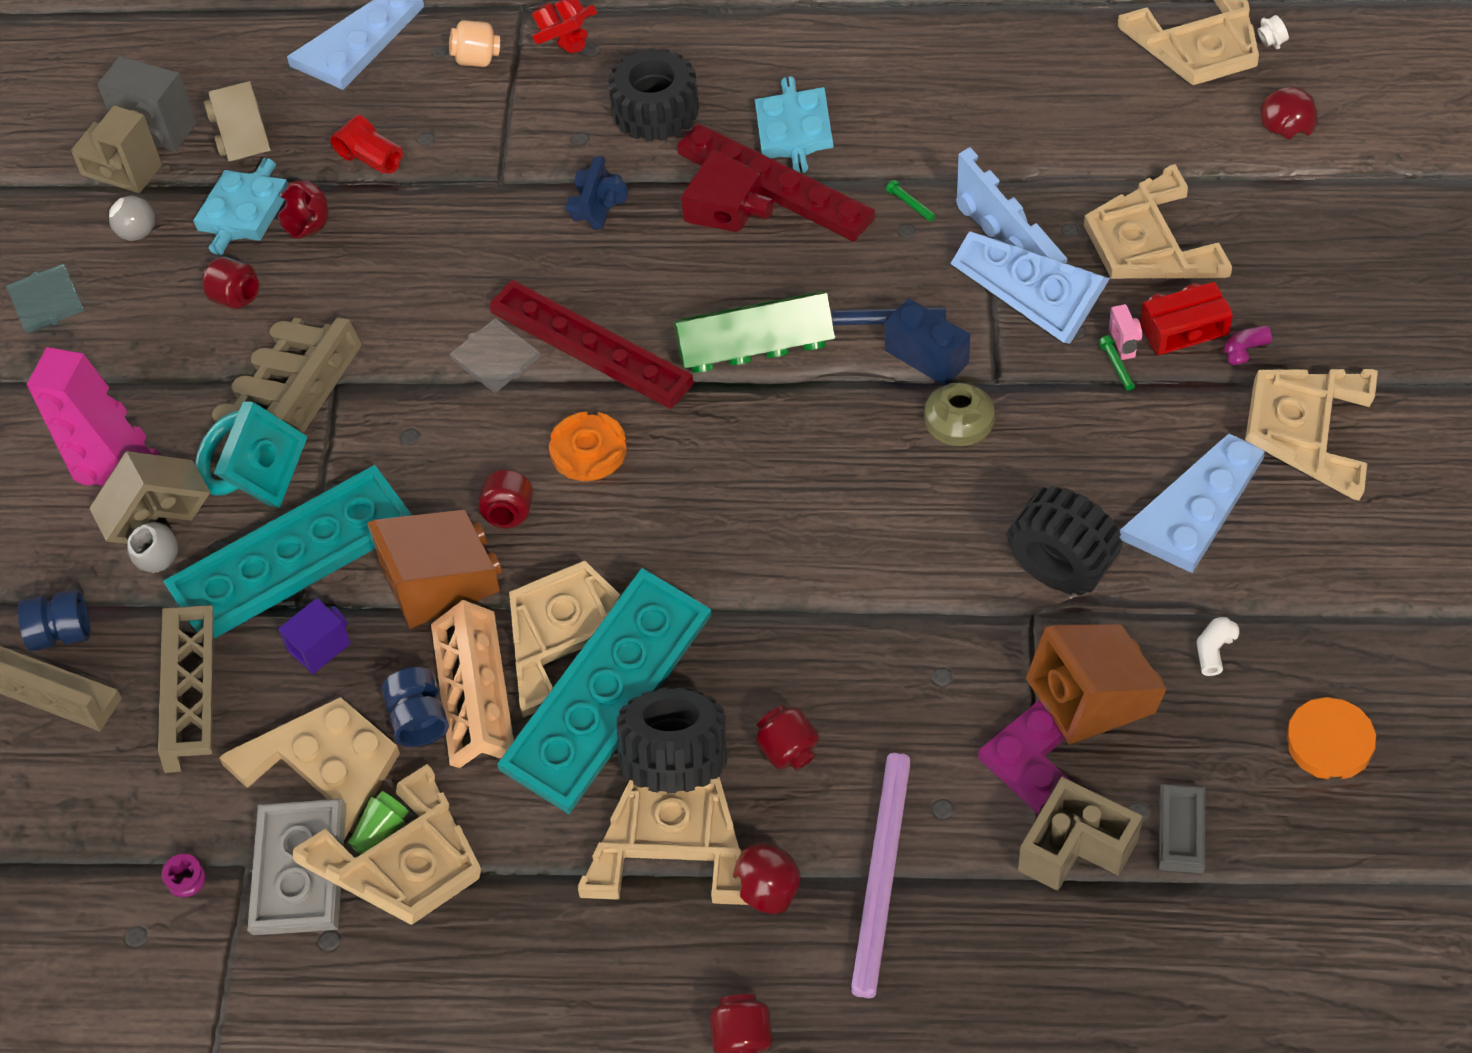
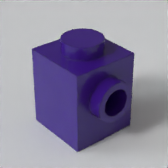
[278,598,351,675]

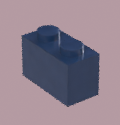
[885,298,970,386]

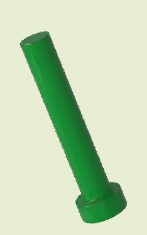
[886,180,936,222]
[1098,335,1135,391]

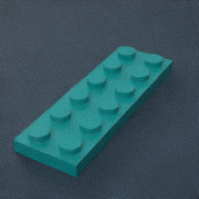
[163,465,413,645]
[497,568,711,814]

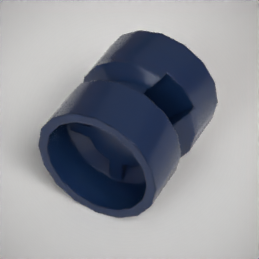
[18,589,91,652]
[381,667,449,747]

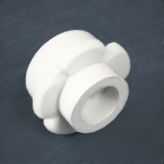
[1257,15,1289,49]

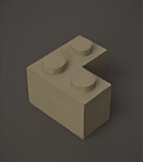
[204,81,271,162]
[71,106,162,194]
[89,451,210,544]
[1018,777,1143,891]

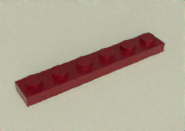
[677,123,875,242]
[489,279,694,409]

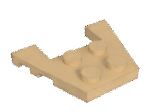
[1118,0,1259,85]
[1084,164,1232,279]
[1245,369,1378,501]
[509,561,621,718]
[219,697,400,840]
[293,764,481,925]
[578,777,749,905]

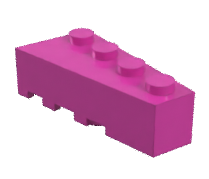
[26,347,161,486]

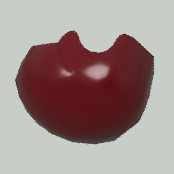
[1260,87,1318,140]
[278,180,329,239]
[733,844,801,914]

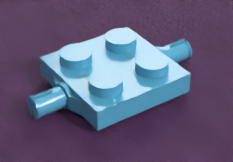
[755,77,834,173]
[193,158,289,256]

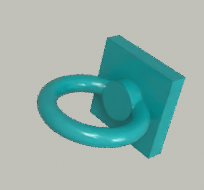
[195,401,308,508]

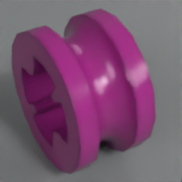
[162,854,206,897]

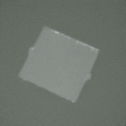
[450,318,541,393]

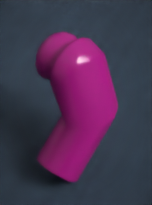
[1224,325,1272,366]

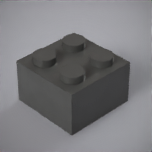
[97,56,197,152]

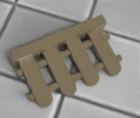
[212,317,362,436]

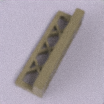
[158,605,214,773]
[0,646,122,731]

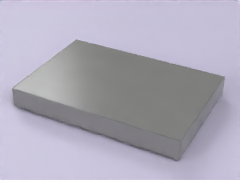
[247,799,346,935]

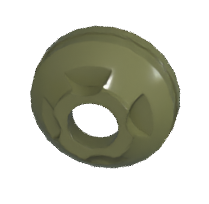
[924,382,995,446]

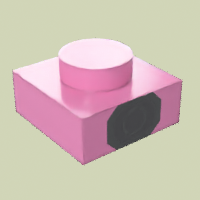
[1108,304,1142,360]

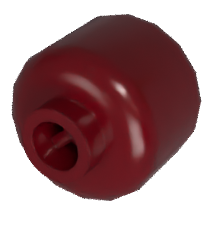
[202,257,259,309]
[478,470,533,529]
[755,705,819,771]
[709,994,773,1053]

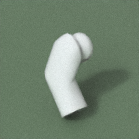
[1196,617,1239,676]

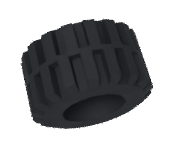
[608,48,699,141]
[1006,486,1122,595]
[617,687,727,794]

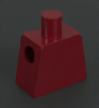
[681,150,774,232]

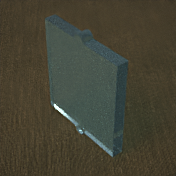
[6,264,84,334]

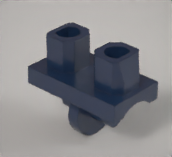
[566,156,629,230]

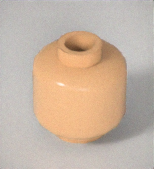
[449,20,500,67]

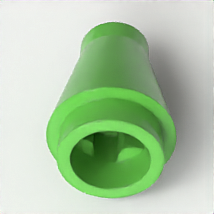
[347,791,409,854]

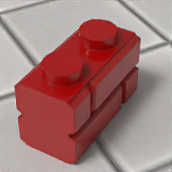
[1140,282,1233,356]

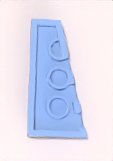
[287,0,424,90]
[956,147,1067,264]
[950,231,1110,344]
[1119,434,1265,573]

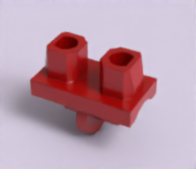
[532,0,597,54]

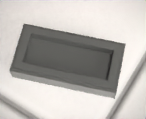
[1158,784,1205,874]

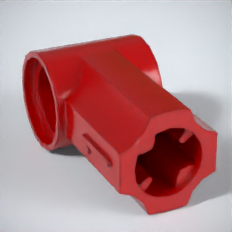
[330,115,403,175]

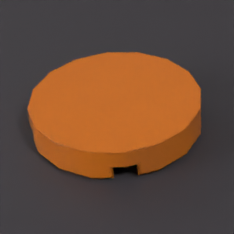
[549,412,627,482]
[1286,697,1376,779]

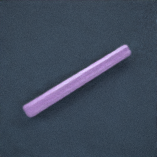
[851,752,910,999]

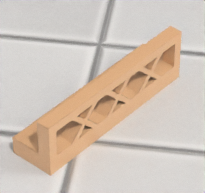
[431,600,514,768]

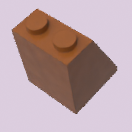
[367,510,502,629]
[1026,624,1166,745]

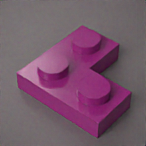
[978,700,1071,814]

